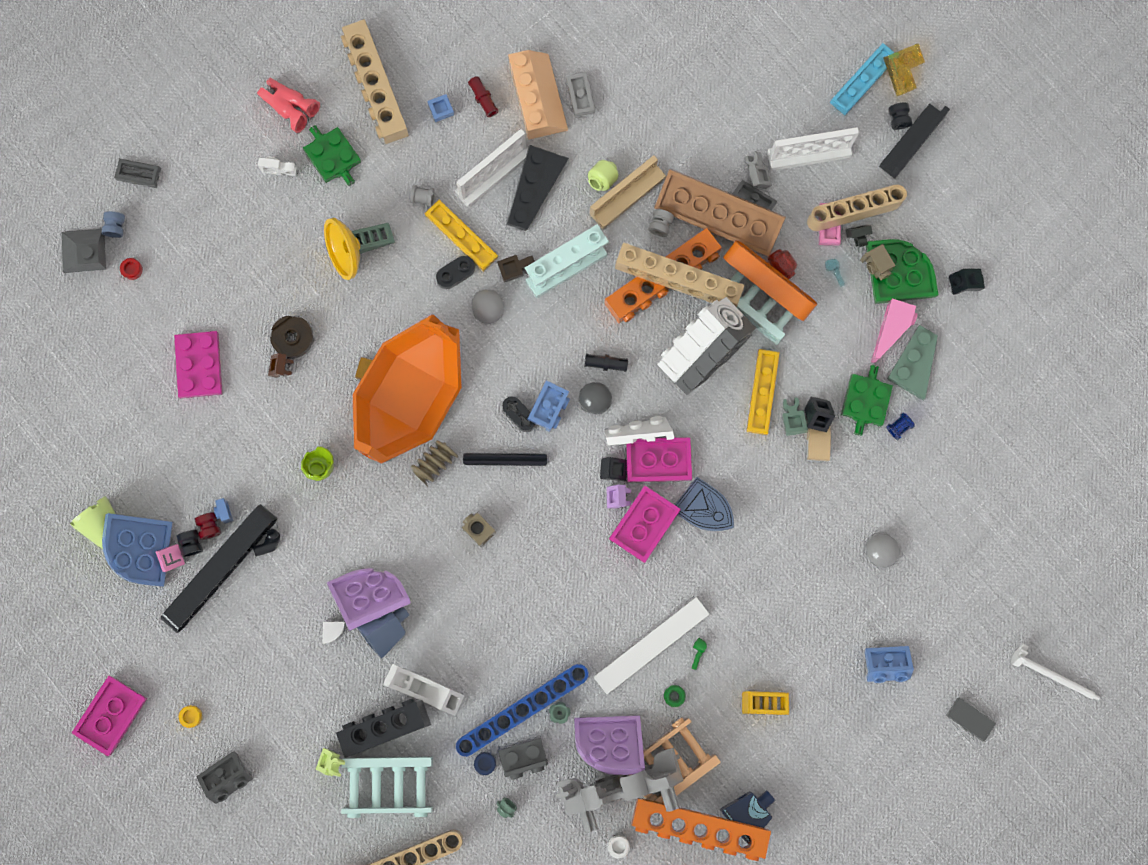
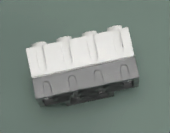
[657,297,756,395]

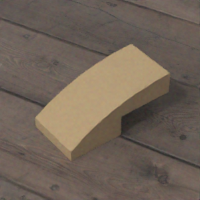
[807,427,831,461]

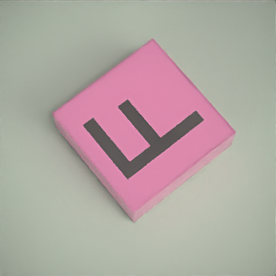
[156,544,185,572]

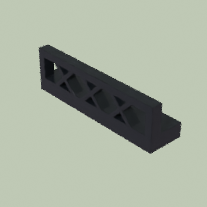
[879,103,950,179]

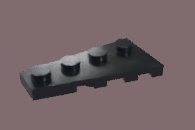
[506,145,569,231]

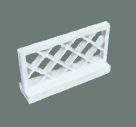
[766,127,859,171]
[455,129,527,208]

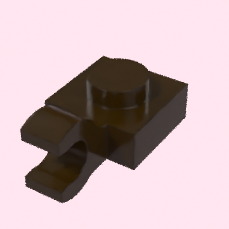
[497,255,535,283]

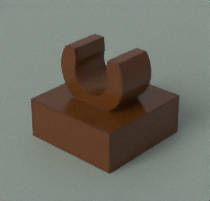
[268,353,294,378]

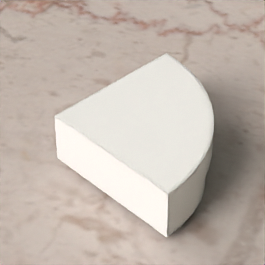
[322,622,346,644]

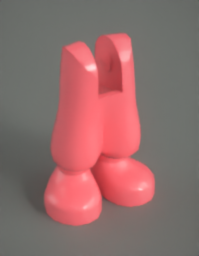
[257,77,320,133]

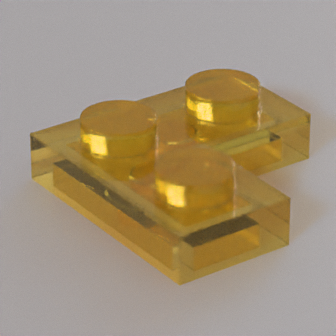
[883,43,925,96]

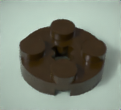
[270,316,314,359]

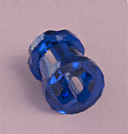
[886,412,915,440]

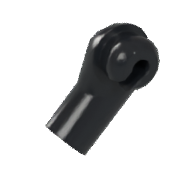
[253,529,280,557]

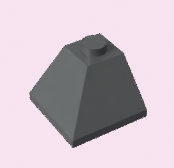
[61,228,106,273]

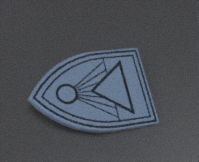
[675,477,734,531]

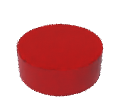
[120,258,143,280]

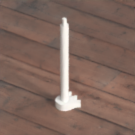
[1011,643,1100,700]

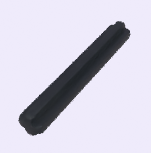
[463,453,547,466]

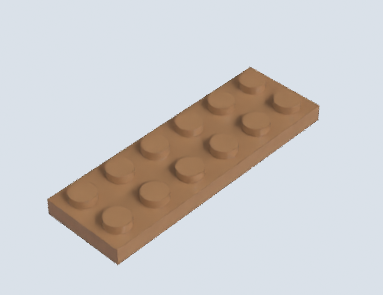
[654,169,786,257]

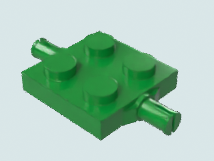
[303,125,361,186]
[841,365,893,436]

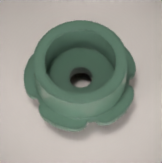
[549,702,571,724]
[497,797,517,818]

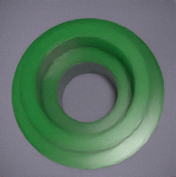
[664,685,686,707]

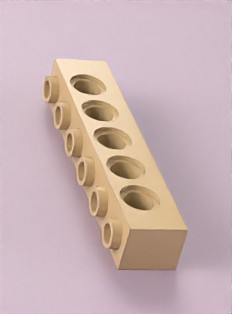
[340,19,409,144]
[615,242,744,307]

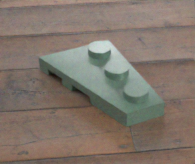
[887,325,938,400]

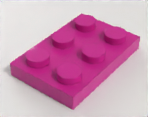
[174,331,222,399]
[626,437,692,483]
[609,486,681,563]
[72,676,148,757]

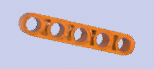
[723,240,817,321]

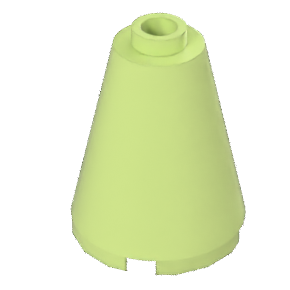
[70,496,115,549]

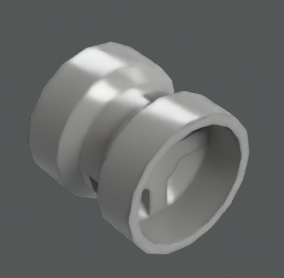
[648,209,674,237]

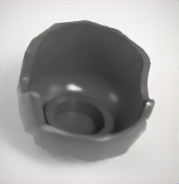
[579,382,612,415]

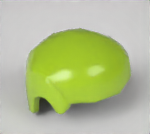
[301,446,334,481]

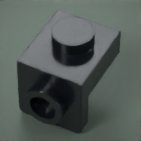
[949,269,985,295]

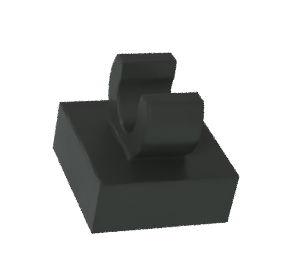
[845,225,873,247]

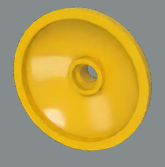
[324,218,360,280]

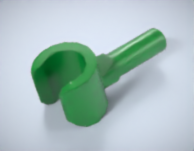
[692,638,707,670]

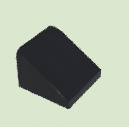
[600,457,627,481]

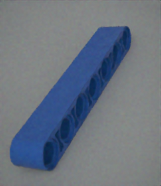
[456,664,588,757]

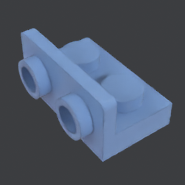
[527,380,570,432]
[864,646,914,683]

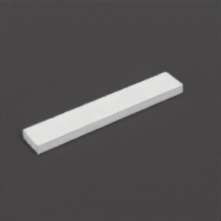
[593,597,709,695]

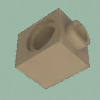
[462,512,496,548]

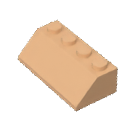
[508,50,568,140]

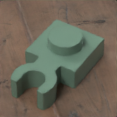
[782,397,808,436]

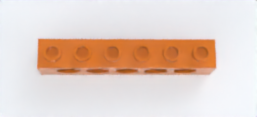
[604,228,722,324]
[631,798,771,861]

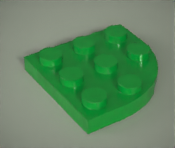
[866,239,939,304]

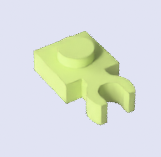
[316,748,345,777]

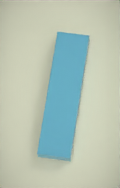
[830,43,898,115]

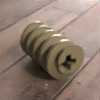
[411,440,458,487]

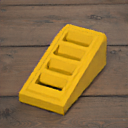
[742,691,789,715]

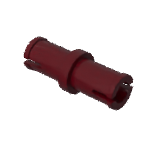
[468,76,498,118]

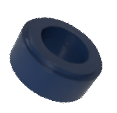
[474,752,496,775]

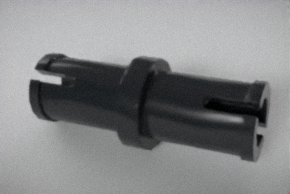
[584,353,628,372]

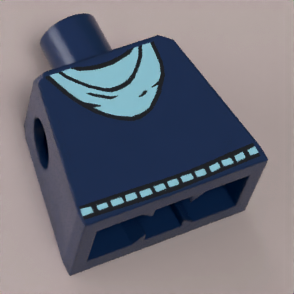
[719,790,776,844]

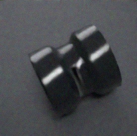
[888,102,913,130]
[176,530,203,557]

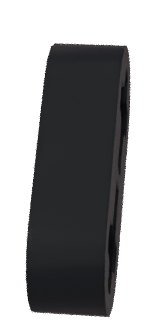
[502,396,536,432]

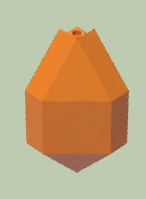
[353,314,462,464]

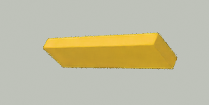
[424,199,498,272]
[746,349,780,435]

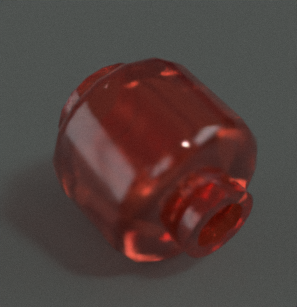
[767,249,798,279]

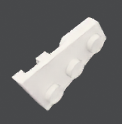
[603,416,674,445]

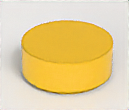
[179,705,202,728]

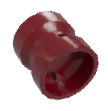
[194,512,221,540]

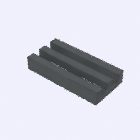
[114,158,161,188]

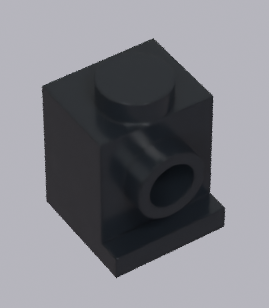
[804,396,836,433]

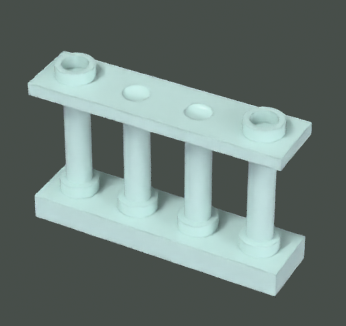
[525,224,609,299]
[731,271,793,345]
[341,756,433,818]

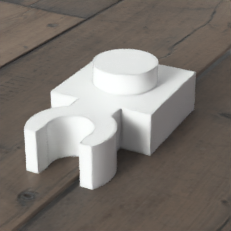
[258,156,297,176]

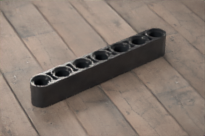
[160,504,278,633]

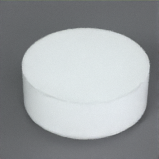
[607,835,630,858]

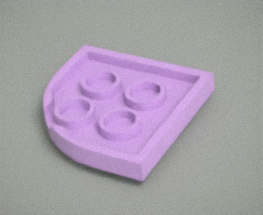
[327,568,411,631]
[574,716,645,775]

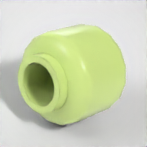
[588,160,619,191]

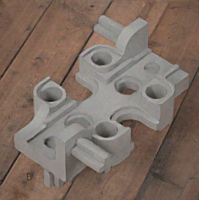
[556,748,683,833]

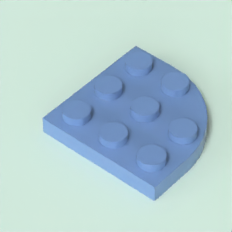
[102,513,172,587]

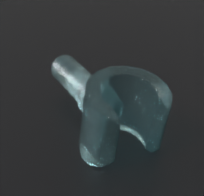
[825,259,845,287]

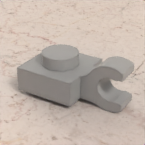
[745,151,772,189]

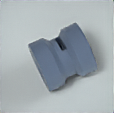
[101,211,125,238]

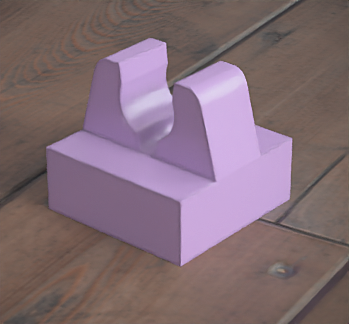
[607,485,631,509]

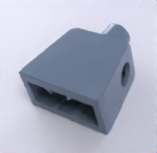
[357,607,409,659]

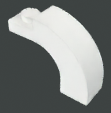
[383,664,464,716]

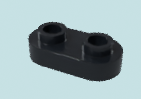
[436,256,475,289]

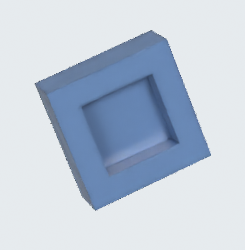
[427,94,454,122]
[214,498,233,524]

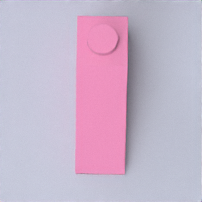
[871,299,917,363]

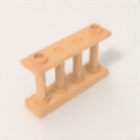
[629,717,721,803]

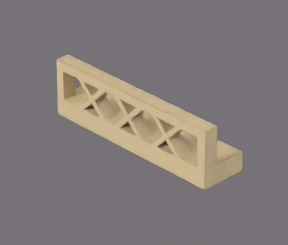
[590,155,666,229]

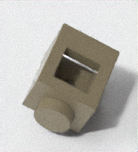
[860,244,895,280]

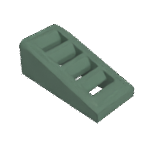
[352,222,395,254]

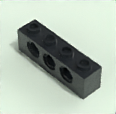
[336,698,431,758]

